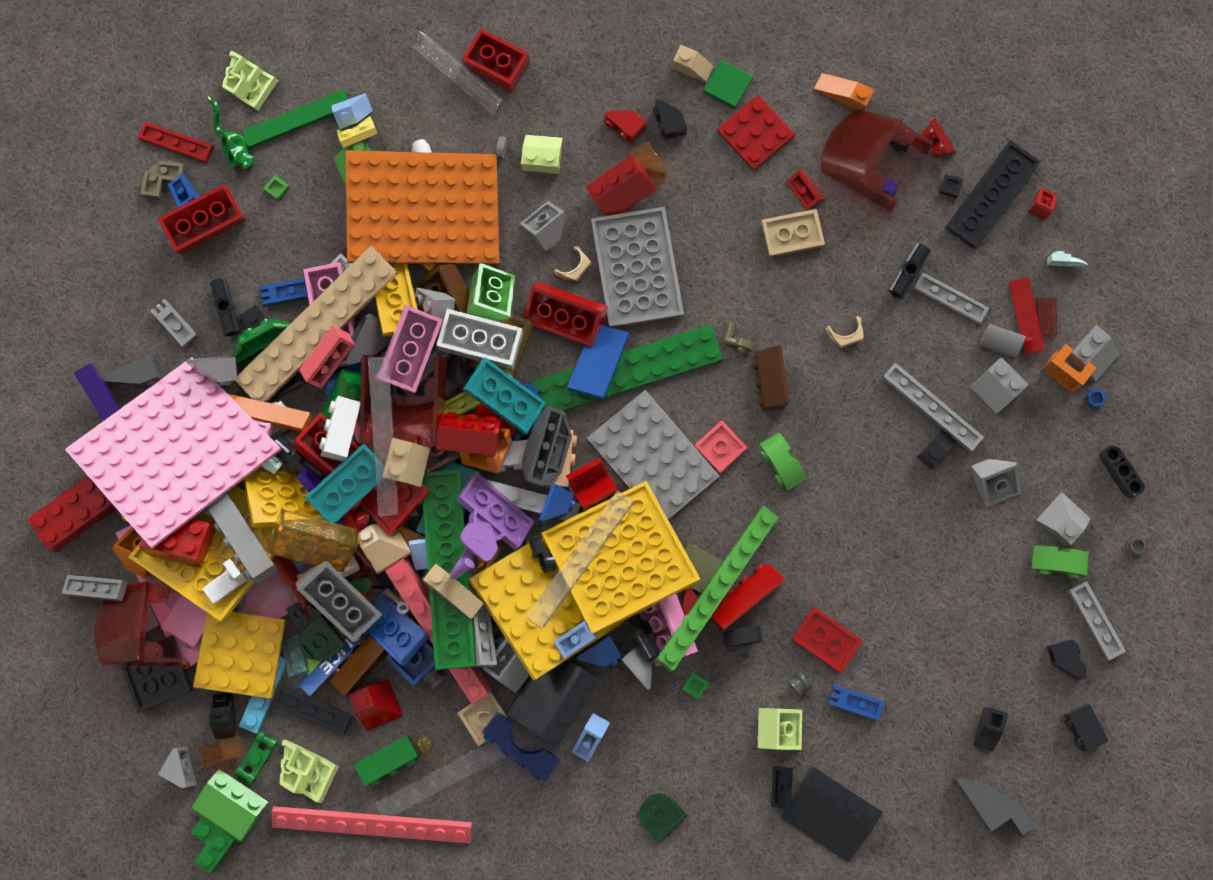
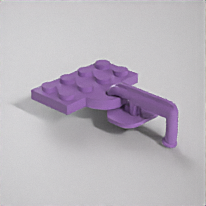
[450,472,534,579]

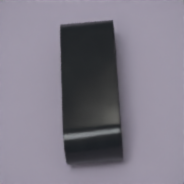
[1100,445,1145,498]

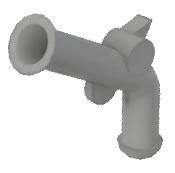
[383,588,409,614]

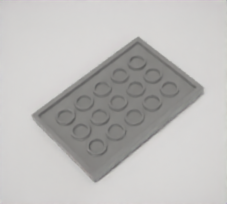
[591,207,684,328]
[587,390,720,520]

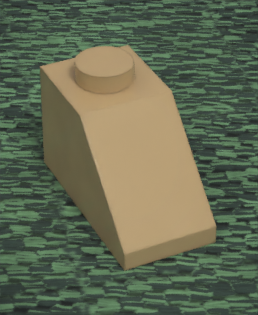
[673,45,713,83]

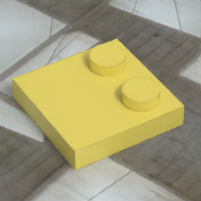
[336,116,378,148]

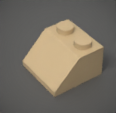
[382,438,430,487]

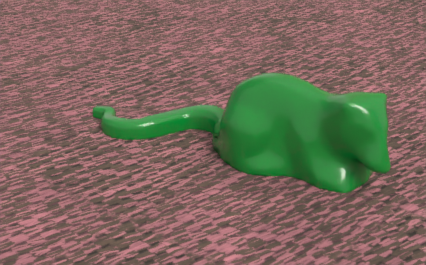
[207,96,254,170]

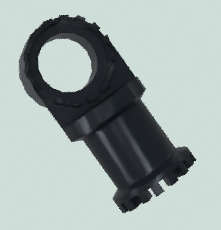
[526,534,556,573]

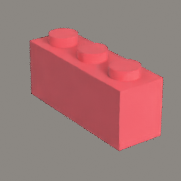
[299,325,355,389]

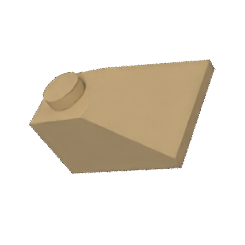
[355,524,412,574]

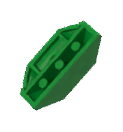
[232,318,291,369]

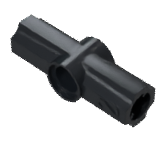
[888,243,931,299]
[210,278,241,337]
[274,435,324,481]
[624,613,660,662]

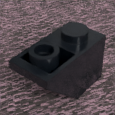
[653,99,687,140]
[1046,640,1086,679]
[209,692,237,740]
[973,707,1008,751]

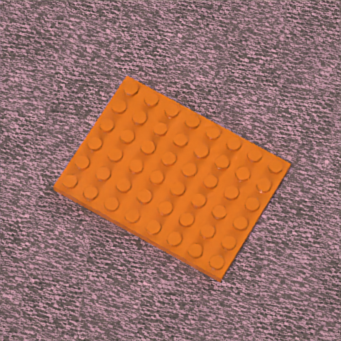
[346,150,499,265]

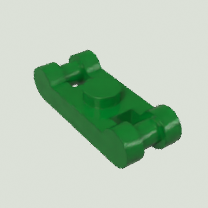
[234,731,278,786]

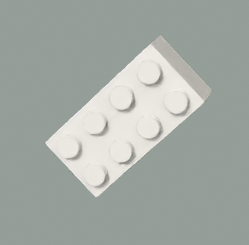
[436,309,523,370]

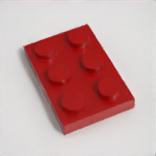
[792,607,863,673]

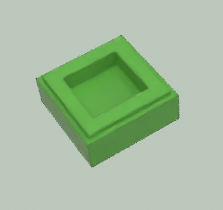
[263,175,290,201]

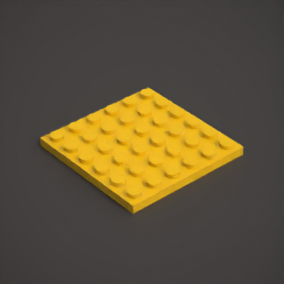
[542,481,701,635]
[129,485,297,623]
[469,538,624,681]

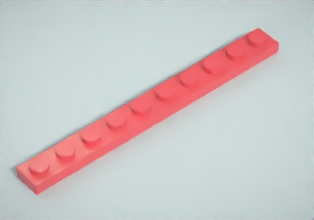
[271,806,472,844]

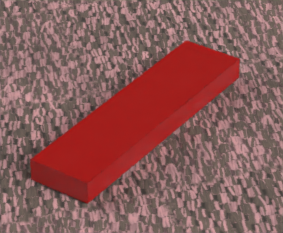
[138,122,214,163]
[1009,277,1045,355]

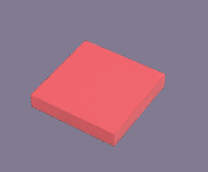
[694,420,748,474]

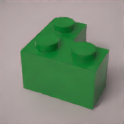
[191,817,237,874]

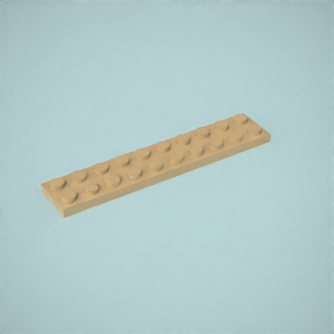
[236,246,398,402]

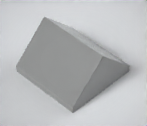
[158,747,197,788]

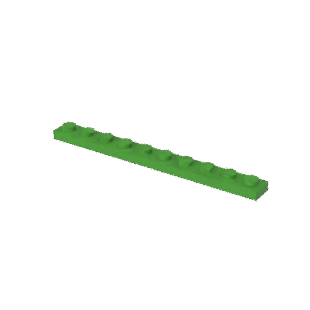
[655,506,779,672]

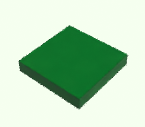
[703,60,753,109]

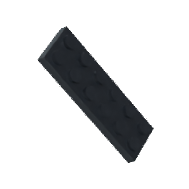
[945,140,1041,249]

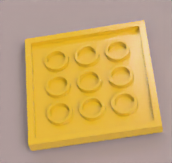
[243,462,329,528]
[193,612,286,698]

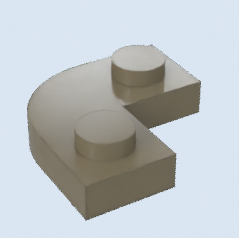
[140,161,185,199]

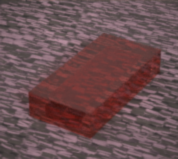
[1036,297,1057,336]

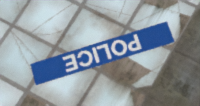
[299,598,391,697]

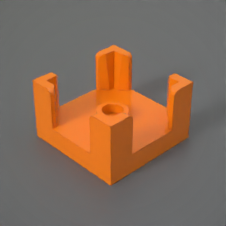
[1042,344,1097,392]
[459,428,513,474]

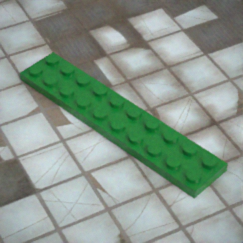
[531,324,723,413]
[422,470,476,670]

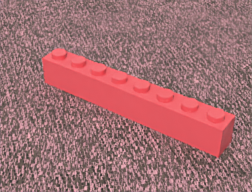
[385,557,493,704]

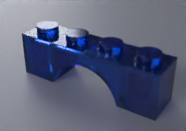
[482,710,560,781]

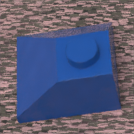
[538,483,575,527]

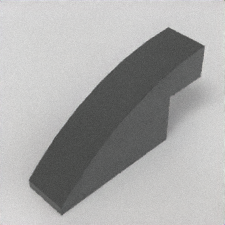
[339,314,392,367]
[953,777,1036,835]

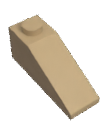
[423,564,484,620]

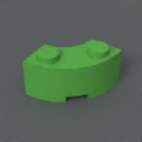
[760,433,807,491]
[1032,545,1089,579]

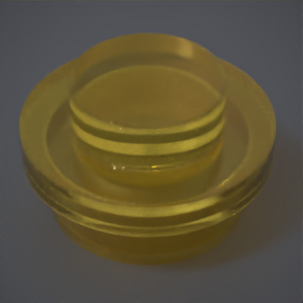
[415,734,433,753]

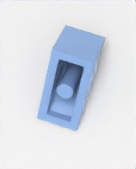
[331,93,373,129]
[571,713,610,762]

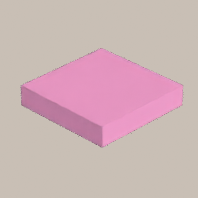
[161,595,207,648]

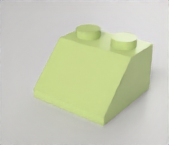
[521,135,563,174]
[758,708,802,750]

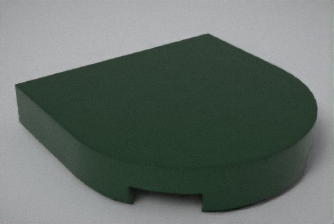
[299,614,347,661]
[639,793,688,843]

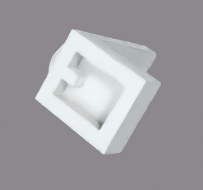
[203,559,247,604]

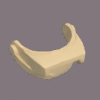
[554,246,591,282]
[825,316,863,348]

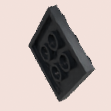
[118,635,193,713]

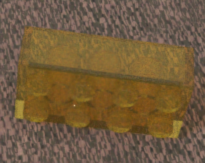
[267,509,358,573]

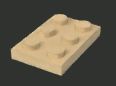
[761,209,825,257]

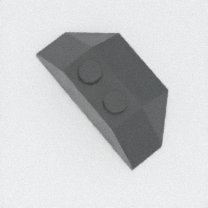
[522,406,572,486]

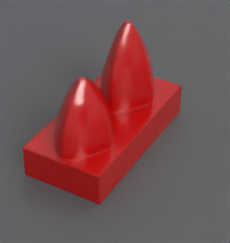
[918,118,957,157]
[342,499,370,536]

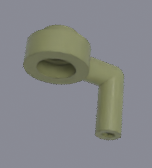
[723,322,755,354]

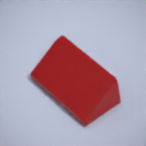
[786,169,825,211]

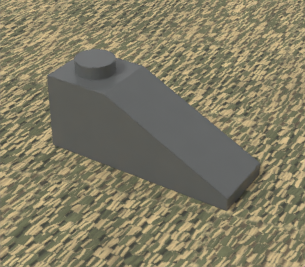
[100,356,162,388]

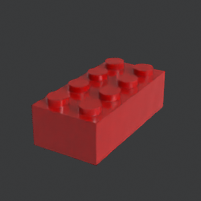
[27,476,116,552]

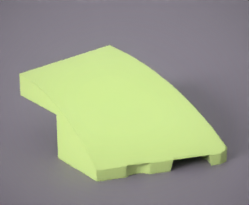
[222,51,279,111]
[280,740,339,803]

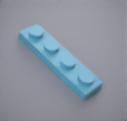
[239,656,289,734]

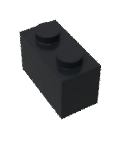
[1064,704,1109,751]

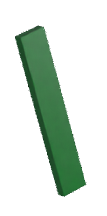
[242,89,348,149]

